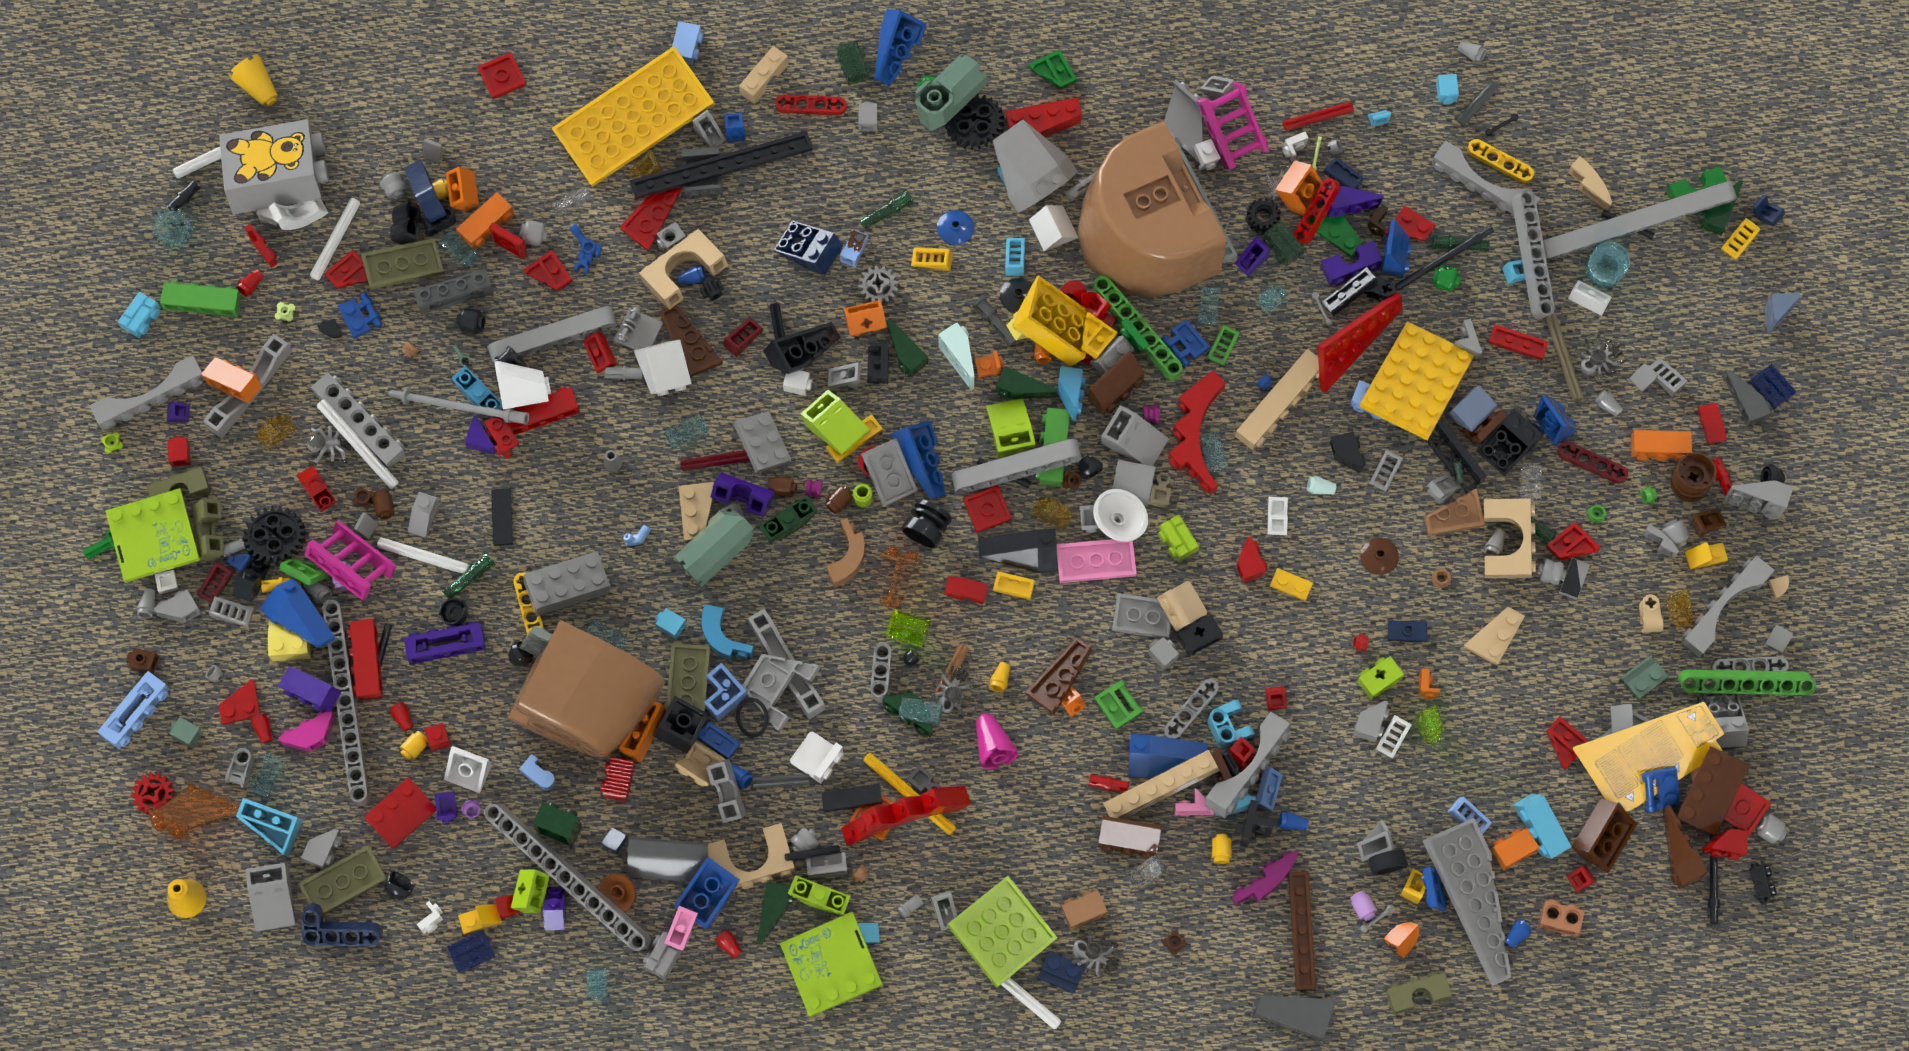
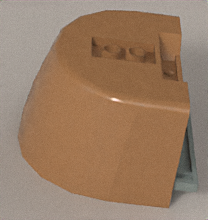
[1077,121,1237,298]
[507,620,665,757]

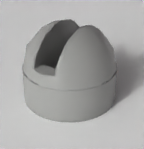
[1327,139,1343,155]
[205,665,223,682]

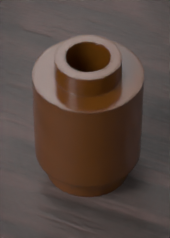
[768,476,797,497]
[825,486,853,514]
[373,490,395,519]

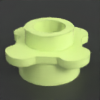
[275,302,295,321]

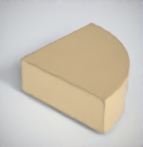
[1769,575,1789,600]

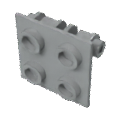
[613,307,663,350]

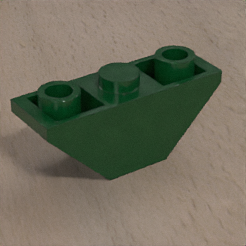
[759,496,818,542]
[883,693,933,737]

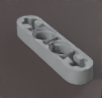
[1712,656,1789,671]
[1164,679,1219,739]

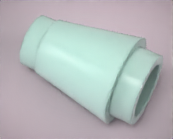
[1307,476,1336,495]

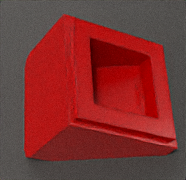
[1264,686,1287,711]
[1567,865,1597,893]
[495,894,520,919]

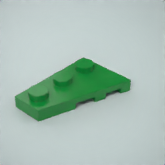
[1309,204,1363,258]

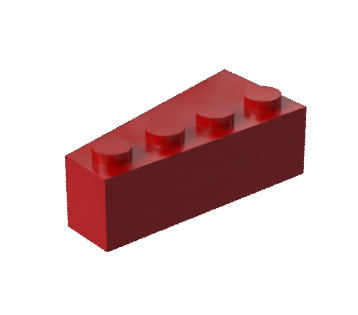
[1005,97,1082,138]

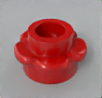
[1353,633,1369,652]

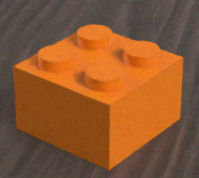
[1275,161,1323,216]

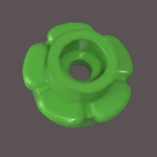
[1641,486,1657,504]
[1587,505,1606,523]

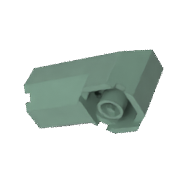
[916,54,989,131]
[674,511,754,587]

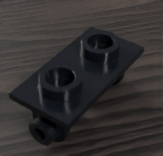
[1750,861,1777,903]

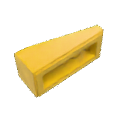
[1721,218,1761,260]
[911,248,953,271]

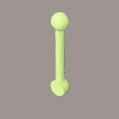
[1312,136,1322,171]

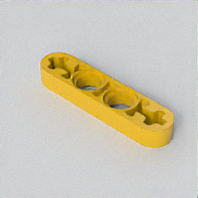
[1467,139,1534,184]
[514,572,544,635]

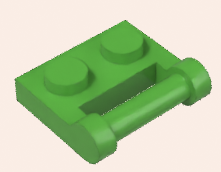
[1094,680,1145,730]

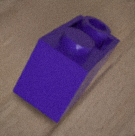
[543,887,566,931]

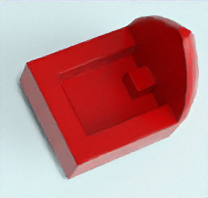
[1081,292,1111,320]

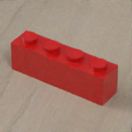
[502,387,580,435]
[347,618,384,701]

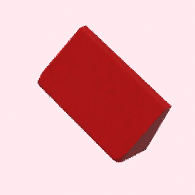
[583,331,618,373]

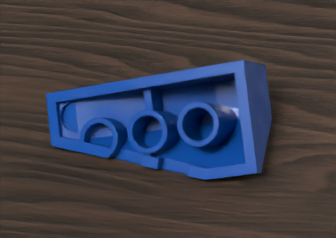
[874,9,927,86]
[891,421,945,499]
[261,578,335,648]
[1128,734,1208,778]

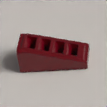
[723,317,764,357]
[196,561,235,604]

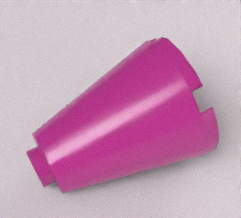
[976,713,1018,770]

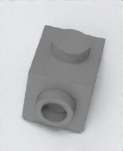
[1079,504,1100,533]

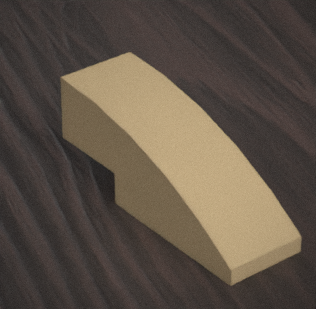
[1568,156,1612,211]

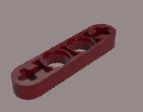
[1557,441,1628,484]

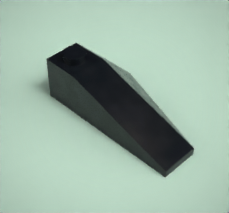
[763,322,841,374]
[978,529,1057,573]

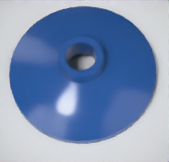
[937,210,974,245]

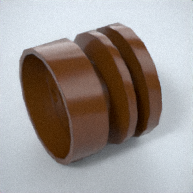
[1670,452,1717,502]

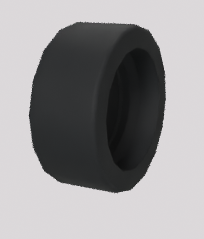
[1368,849,1408,875]

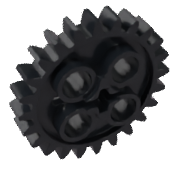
[945,93,1005,150]
[243,506,306,566]

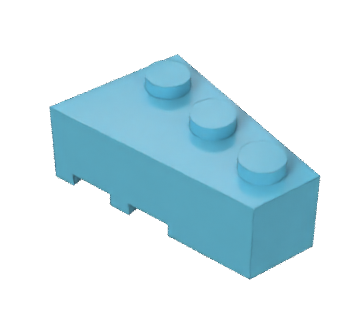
[1512,794,1571,859]
[236,798,303,856]

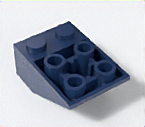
[773,220,844,275]

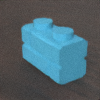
[118,292,161,338]

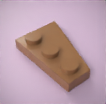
[1424,488,1485,536]

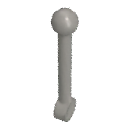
[1312,292,1333,326]
[1360,905,1395,933]

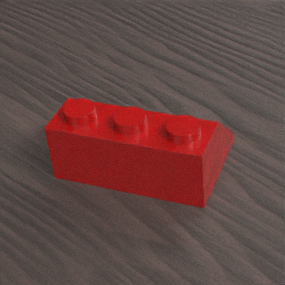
[364,777,437,849]

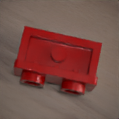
[484,416,519,459]

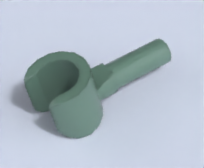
[453,345,471,367]

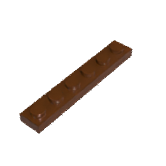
[1288,871,1316,991]

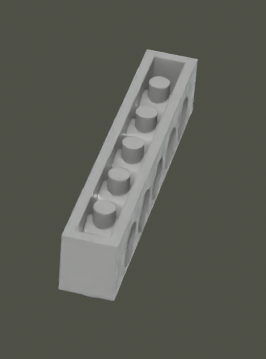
[311,373,406,470]

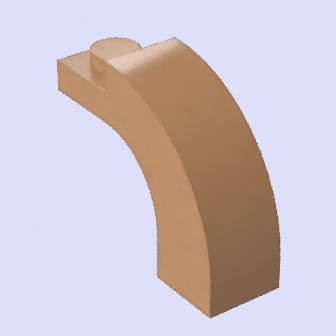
[826,518,865,588]

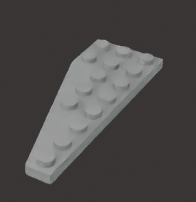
[1423,818,1511,986]

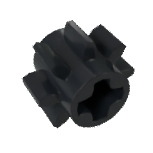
[700,277,724,301]

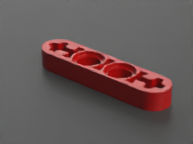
[775,95,847,115]
[1293,178,1340,245]

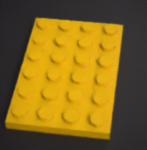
[1359,321,1474,441]

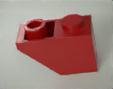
[296,466,337,512]
[1236,536,1267,583]
[1702,829,1748,860]

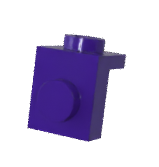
[435,791,458,823]

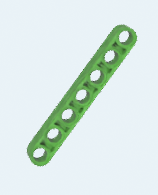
[1094,276,1182,381]
[1678,670,1816,695]

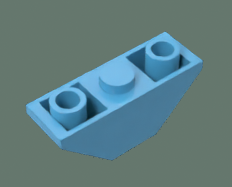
[451,366,503,418]

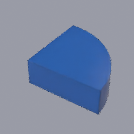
[226,553,253,572]

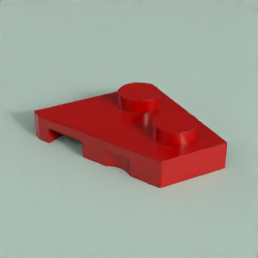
[1385,205,1436,241]
[244,224,277,268]
[324,250,367,289]
[1546,522,1601,561]
[218,679,261,725]
[1546,716,1589,770]

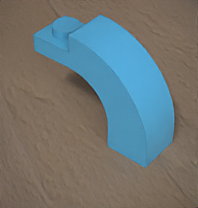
[702,604,754,661]

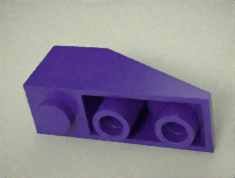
[1321,186,1384,218]

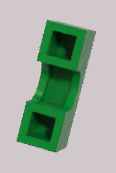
[1666,166,1727,200]

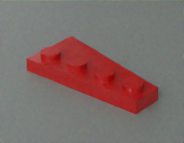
[620,187,683,252]

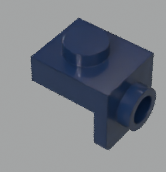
[1753,195,1785,227]

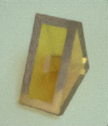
[629,151,661,180]
[255,414,298,451]
[1031,497,1074,530]
[1665,589,1694,629]

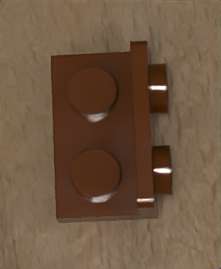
[1462,410,1507,444]

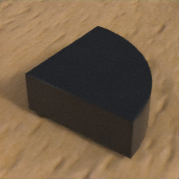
[317,318,342,338]

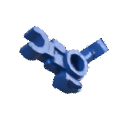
[570,223,602,275]

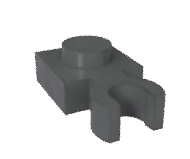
[906,765,941,793]

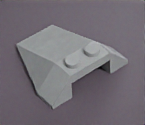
[992,120,1078,213]

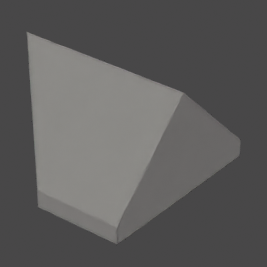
[1357,819,1395,862]

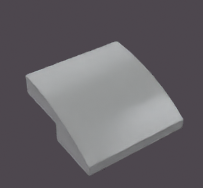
[1112,460,1156,507]

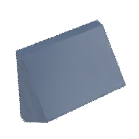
[1764,293,1801,334]
[1445,385,1498,432]

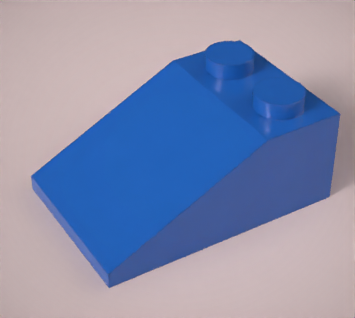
[1381,219,1412,278]
[1533,395,1576,446]
[674,857,740,929]

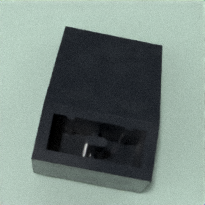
[1476,408,1546,476]

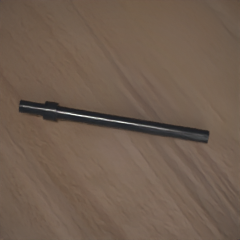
[1395,226,1494,291]
[1708,833,1720,924]

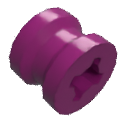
[1143,405,1159,424]
[805,479,823,499]

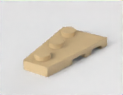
[679,482,714,542]
[1463,607,1525,665]

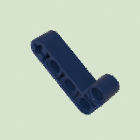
[404,159,447,223]
[301,903,383,946]

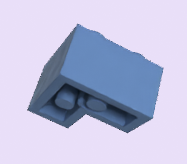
[704,663,748,722]

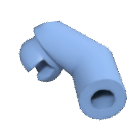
[623,525,651,546]

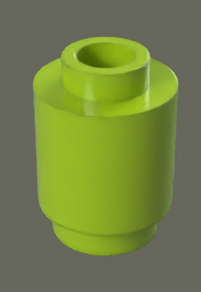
[853,484,873,508]

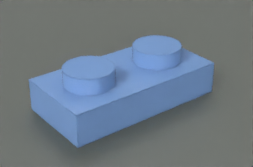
[1256,767,1283,811]

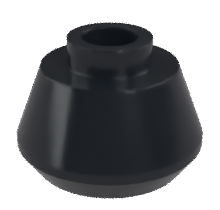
[1078,455,1103,480]
[1760,464,1785,483]
[508,641,534,666]

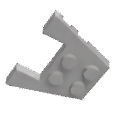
[742,654,821,732]

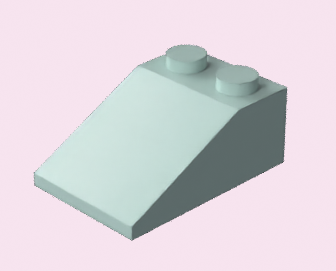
[938,323,974,391]

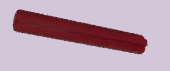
[680,450,750,471]

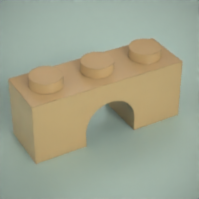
[739,46,789,105]

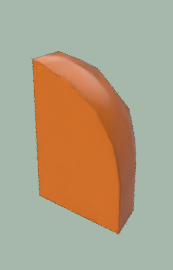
[1384,922,1419,958]

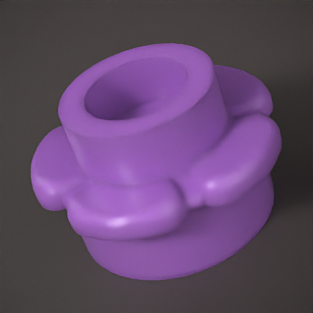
[461,800,480,818]

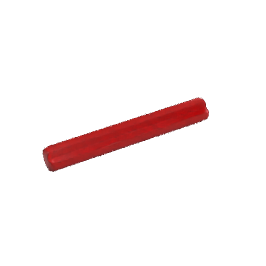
[1282,102,1354,131]

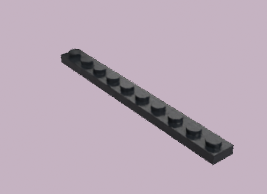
[630,131,813,200]

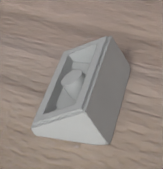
[1610,704,1633,733]

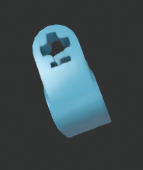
[1207,700,1255,748]

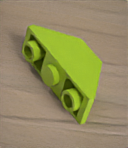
[788,875,851,915]

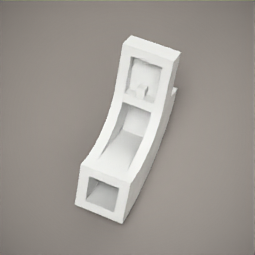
[269,199,329,230]

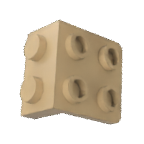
[1157,581,1207,631]
[675,740,726,787]

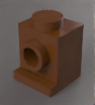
[126,648,159,675]

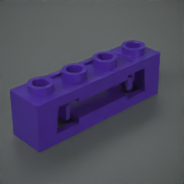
[404,621,486,664]

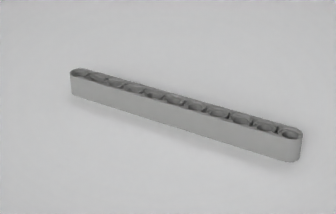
[1543,181,1737,260]
[323,600,370,806]
[484,803,651,951]

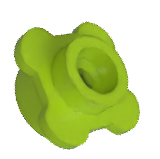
[101,432,123,453]

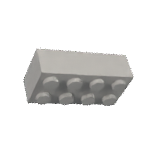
[524,551,610,616]

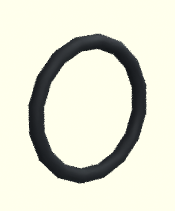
[736,697,769,738]

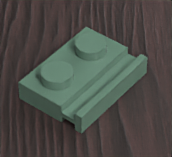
[1620,655,1669,700]

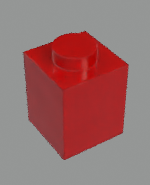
[167,436,191,467]
[424,723,451,752]

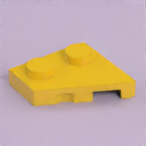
[1081,312,1118,360]

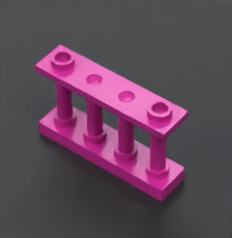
[1196,82,1269,170]
[304,520,396,601]

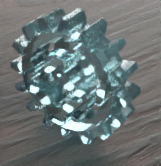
[152,207,194,248]

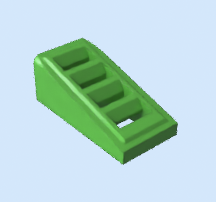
[1207,324,1240,366]

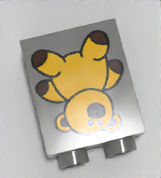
[219,119,329,215]

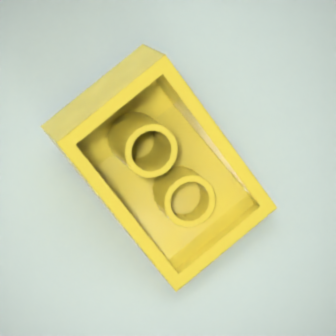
[268,620,311,662]

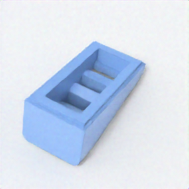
[1447,796,1492,835]

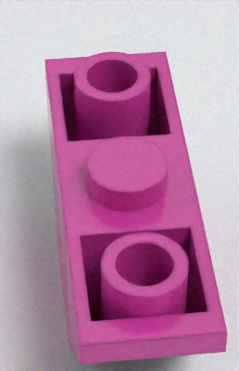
[278,710,335,752]

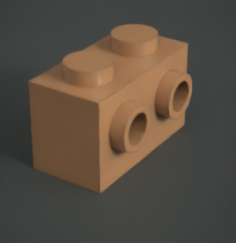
[1061,890,1108,931]

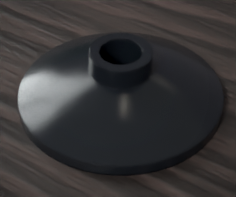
[1000,278,1032,313]

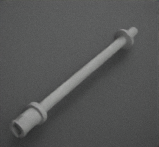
[388,388,529,425]

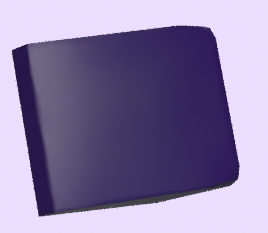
[166,401,190,422]

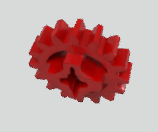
[131,772,175,815]

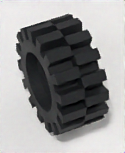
[1246,198,1281,234]

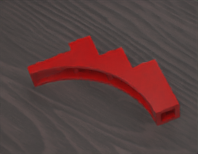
[1168,370,1226,495]
[841,786,971,846]

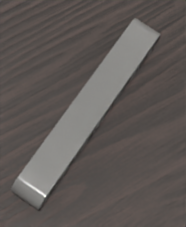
[1512,189,1555,320]
[487,306,617,365]
[952,439,1082,495]

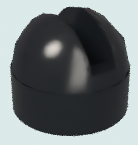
[903,649,920,666]

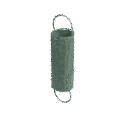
[1454,458,1465,489]

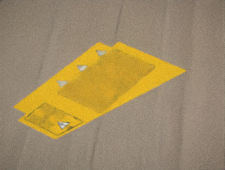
[1573,702,1724,811]

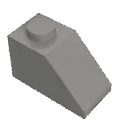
[408,492,440,538]

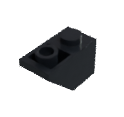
[1330,432,1366,473]
[233,560,270,602]

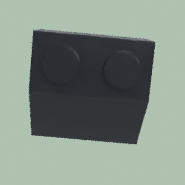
[653,696,709,754]

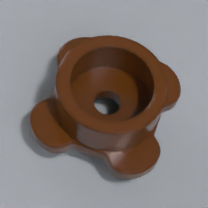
[1062,470,1081,490]
[352,487,374,508]
[1162,931,1186,955]

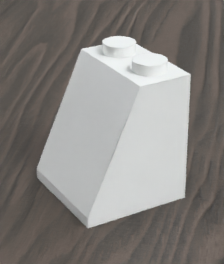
[634,340,692,396]
[495,361,551,409]

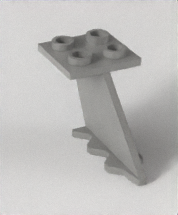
[1164,80,1203,164]

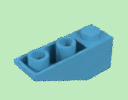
[1057,366,1086,421]

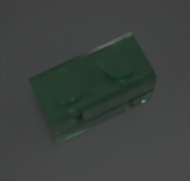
[836,41,871,85]
[1263,221,1305,267]

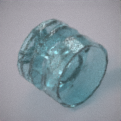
[1585,242,1630,289]

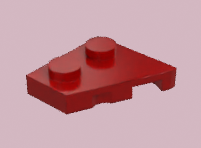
[523,250,573,291]

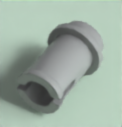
[223,537,245,558]
[898,894,924,918]

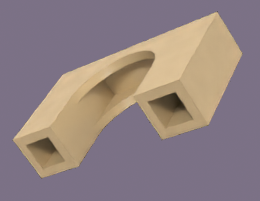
[639,229,728,310]
[1484,498,1536,578]
[708,823,795,892]

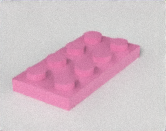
[1056,539,1137,583]

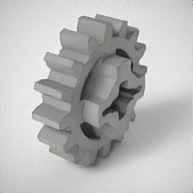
[858,265,899,304]

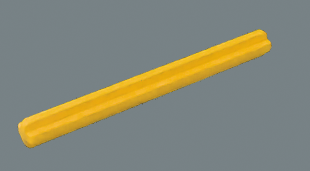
[864,753,956,835]

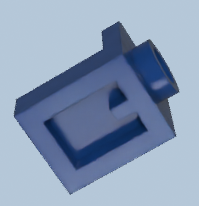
[724,112,746,143]

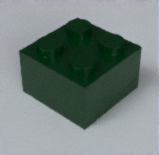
[533,802,582,847]

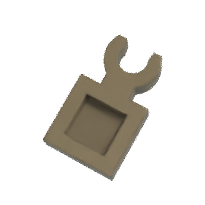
[1148,474,1171,509]

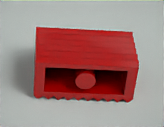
[600,756,635,802]

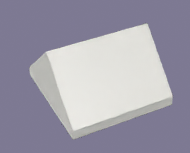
[1029,205,1078,252]
[444,746,492,793]

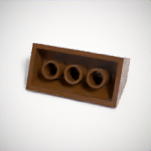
[1677,746,1750,836]

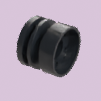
[901,499,952,549]

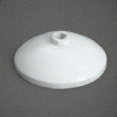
[1093,489,1148,542]

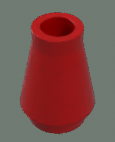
[236,269,264,297]
[389,701,414,732]
[250,713,273,744]
[714,929,743,959]

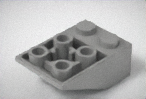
[1101,405,1169,466]
[1724,481,1794,519]
[1698,693,1749,748]
[245,863,296,932]

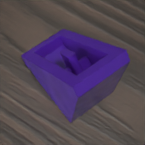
[1235,236,1270,276]
[465,416,496,454]

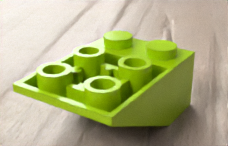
[801,390,870,455]
[986,398,1036,459]

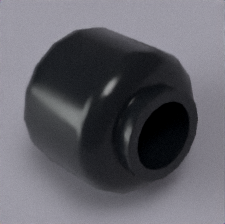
[456,308,486,334]

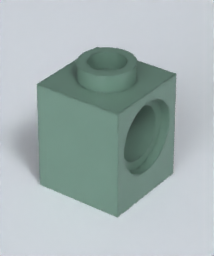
[169,717,203,749]

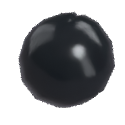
[439,598,469,626]
[384,871,415,900]

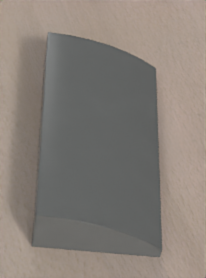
[627,836,708,882]

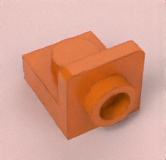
[974,351,1004,378]
[1418,669,1440,700]
[1061,686,1086,717]

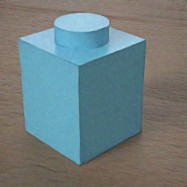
[1436,74,1459,104]
[655,608,687,640]

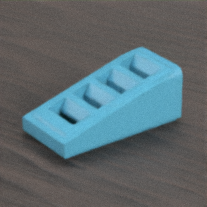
[1005,238,1025,276]
[1502,257,1538,284]

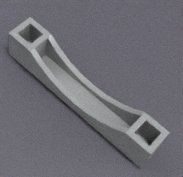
[1432,140,1541,220]
[203,333,292,439]
[89,355,205,430]
[1682,555,1775,658]
[748,609,825,720]
[1205,712,1291,818]

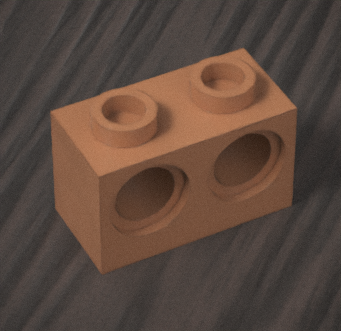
[1538,899,1584,937]

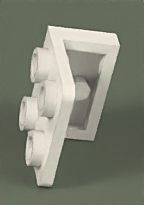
[790,732,844,784]

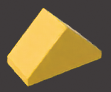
[1400,869,1426,905]

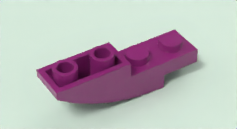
[1231,850,1298,906]

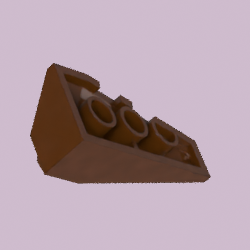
[1663,805,1708,889]

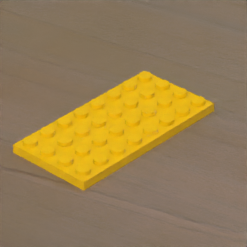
[552,46,715,187]

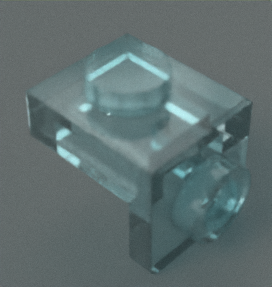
[1255,285,1289,314]
[586,968,608,1000]

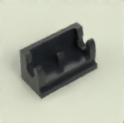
[867,342,889,384]

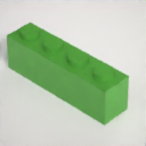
[160,281,241,317]
[1036,408,1070,487]

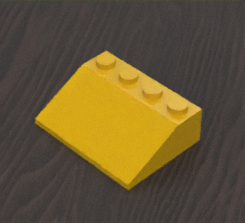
[1014,276,1093,367]

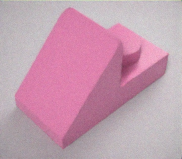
[1174,788,1215,815]
[665,906,698,951]

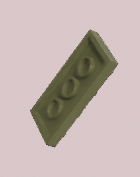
[361,238,444,290]
[666,643,711,712]
[298,845,386,917]

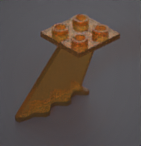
[879,547,922,608]
[148,782,240,840]

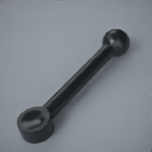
[1485,114,1519,136]

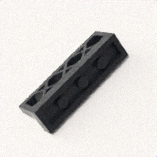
[1424,417,1487,493]

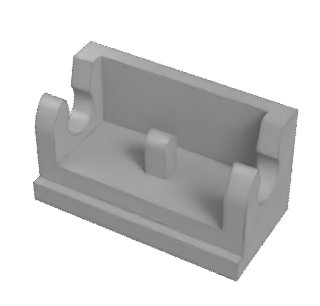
[806,852,848,879]

